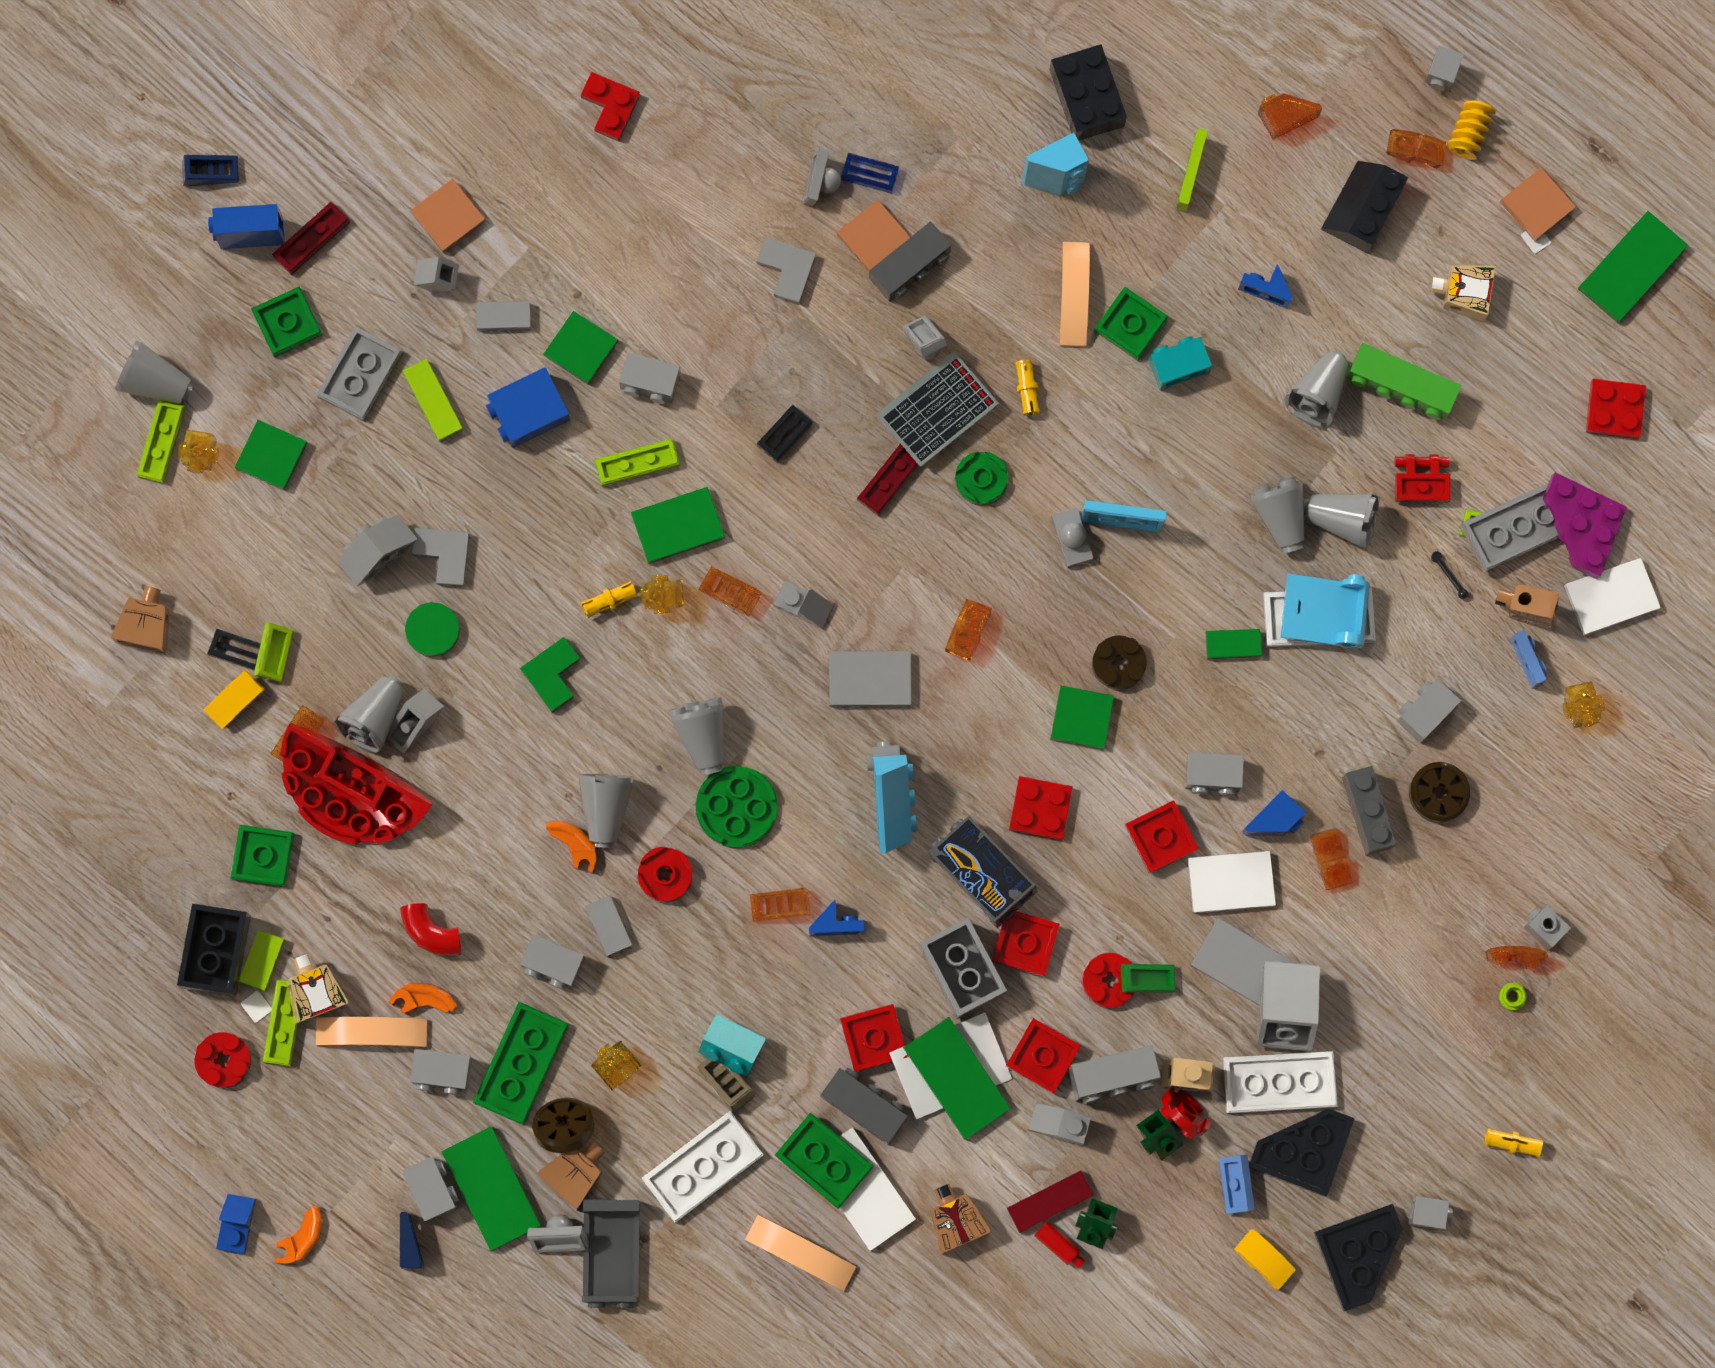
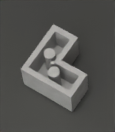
[337,515,418,586]

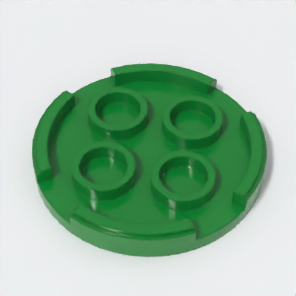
[696,766,778,848]

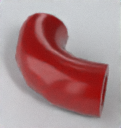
[400,903,462,956]

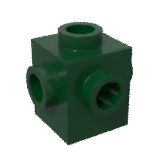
[1136,1109,1183,1161]
[1075,1198,1118,1249]

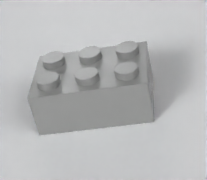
[919,918,1007,1019]
[1068,1045,1161,1105]

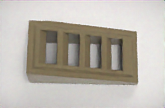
[697,1059,755,1113]

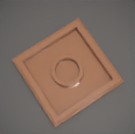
[1500,168,1576,241]
[410,179,486,253]
[837,200,910,272]

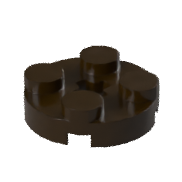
[1092,635,1147,691]

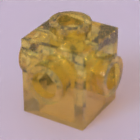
[178,429,219,473]
[640,575,684,614]
[1563,681,1605,728]
[591,1040,642,1091]

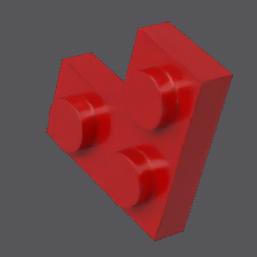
[581,71,640,142]

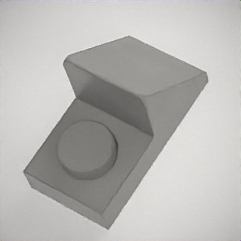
[773,581,834,629]

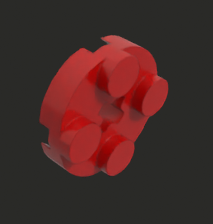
[638,847,692,902]
[1082,953,1134,1009]
[194,1032,251,1088]
[1161,1087,1210,1140]

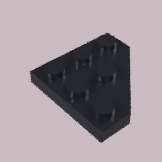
[1249,1108,1355,1197]
[1314,1204,1403,1312]

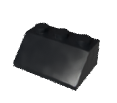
[1321,161,1409,254]

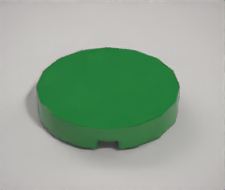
[955,452,1009,505]
[405,602,460,657]

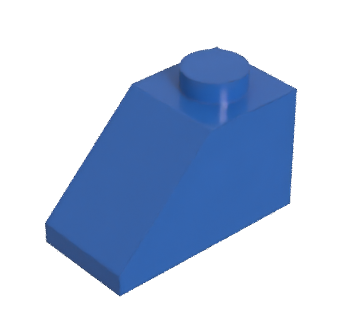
[1242,790,1306,836]

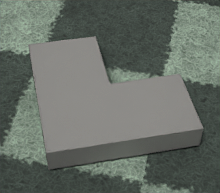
[757,237,816,305]
[412,527,470,587]

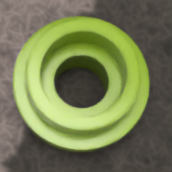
[1499,983,1527,1010]

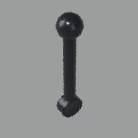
[1431,551,1468,599]

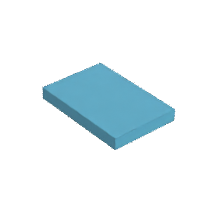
[1081,500,1166,533]

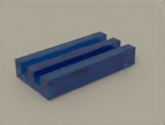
[841,153,899,194]

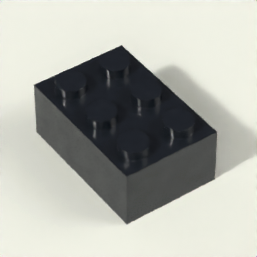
[1049,44,1127,141]
[177,903,251,997]

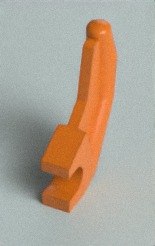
[546,821,597,873]
[388,983,458,1014]
[275,1206,323,1264]

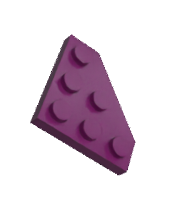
[1543,472,1627,579]

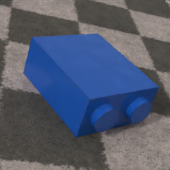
[208,204,285,249]
[486,367,570,448]

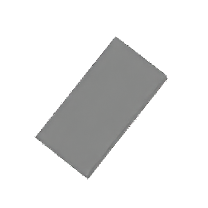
[476,301,531,331]
[585,895,632,957]

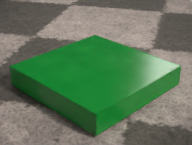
[251,286,323,358]
[1094,286,1169,361]
[543,311,618,385]
[235,420,307,491]
[1050,685,1114,750]
[230,825,295,887]

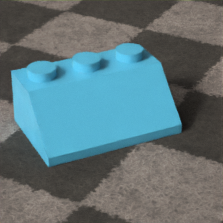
[1022,133,1089,196]
[873,755,917,853]

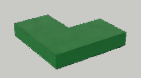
[520,637,580,713]

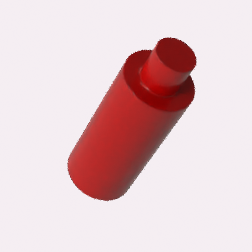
[1034,1221,1085,1269]

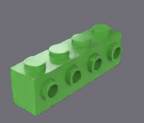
[1347,343,1462,420]

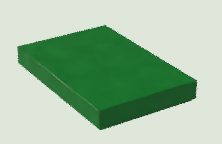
[631,487,725,564]
[774,1113,874,1209]

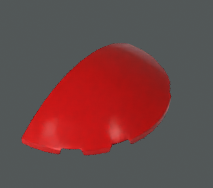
[280,723,433,844]

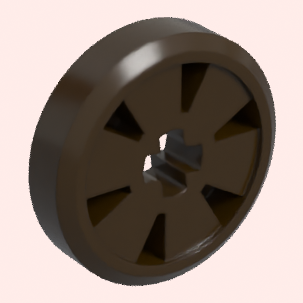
[1409,762,1470,823]
[532,1097,595,1153]

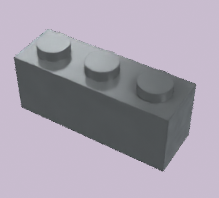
[869,221,951,302]
[1342,766,1396,856]
[820,1067,908,1145]

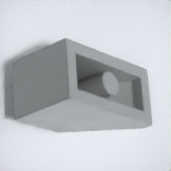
[386,689,444,754]
[1028,1103,1091,1146]

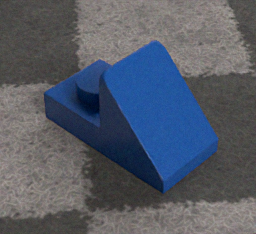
[1238,264,1292,309]
[809,899,864,936]
[216,1194,256,1254]

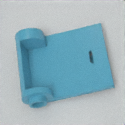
[1280,573,1370,648]

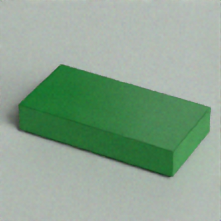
[1205,629,1262,659]
[1121,964,1176,993]

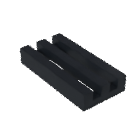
[757,404,813,463]
[207,629,261,671]

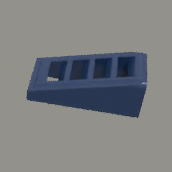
[182,155,239,186]
[400,1212,424,1269]

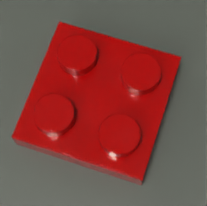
[1586,378,1646,439]
[1009,776,1073,841]
[1125,800,1199,874]
[992,911,1060,977]
[840,1004,908,1072]
[1005,1018,1081,1094]

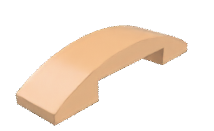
[1059,242,1090,347]
[316,1017,428,1047]
[745,1215,856,1292]

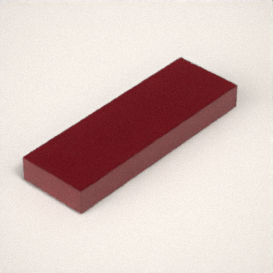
[272,201,350,275]
[857,443,919,516]
[1006,1170,1093,1233]

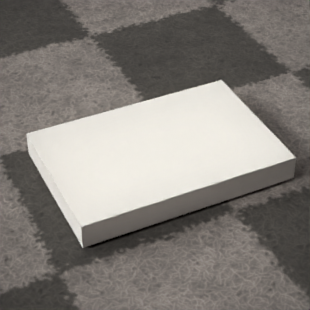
[1564,558,1661,636]
[1187,851,1276,913]

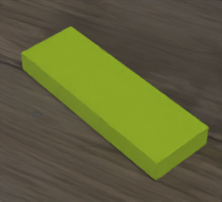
[1176,128,1208,212]
[402,359,463,442]
[136,400,186,484]
[595,438,680,487]
[263,980,299,1067]

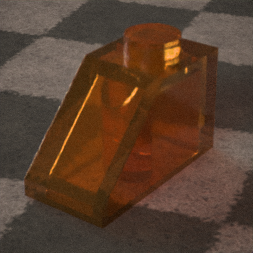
[1258,93,1322,140]

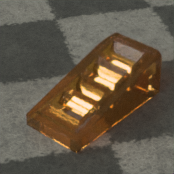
[698,566,761,617]
[750,888,810,922]

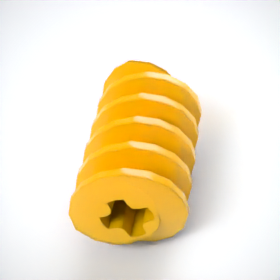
[1447,100,1497,160]

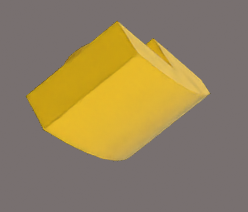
[204,670,265,730]
[1234,1229,1296,1290]

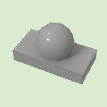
[802,148,841,207]
[902,315,947,360]
[1051,508,1093,568]
[527,1214,589,1253]

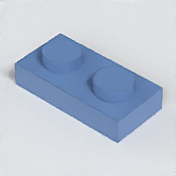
[1510,630,1547,688]
[1219,1155,1255,1214]

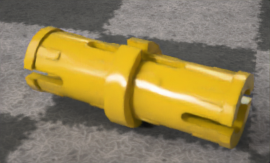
[1015,360,1040,416]
[581,581,637,618]
[1484,1128,1543,1157]

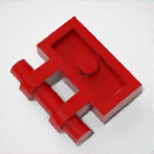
[1394,454,1451,502]

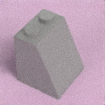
[1256,960,1320,1051]

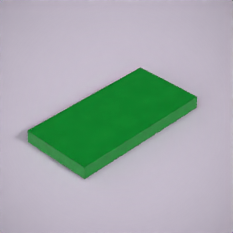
[1578,211,1688,323]
[473,1002,570,1126]
[903,1017,1011,1140]
[441,1126,541,1252]

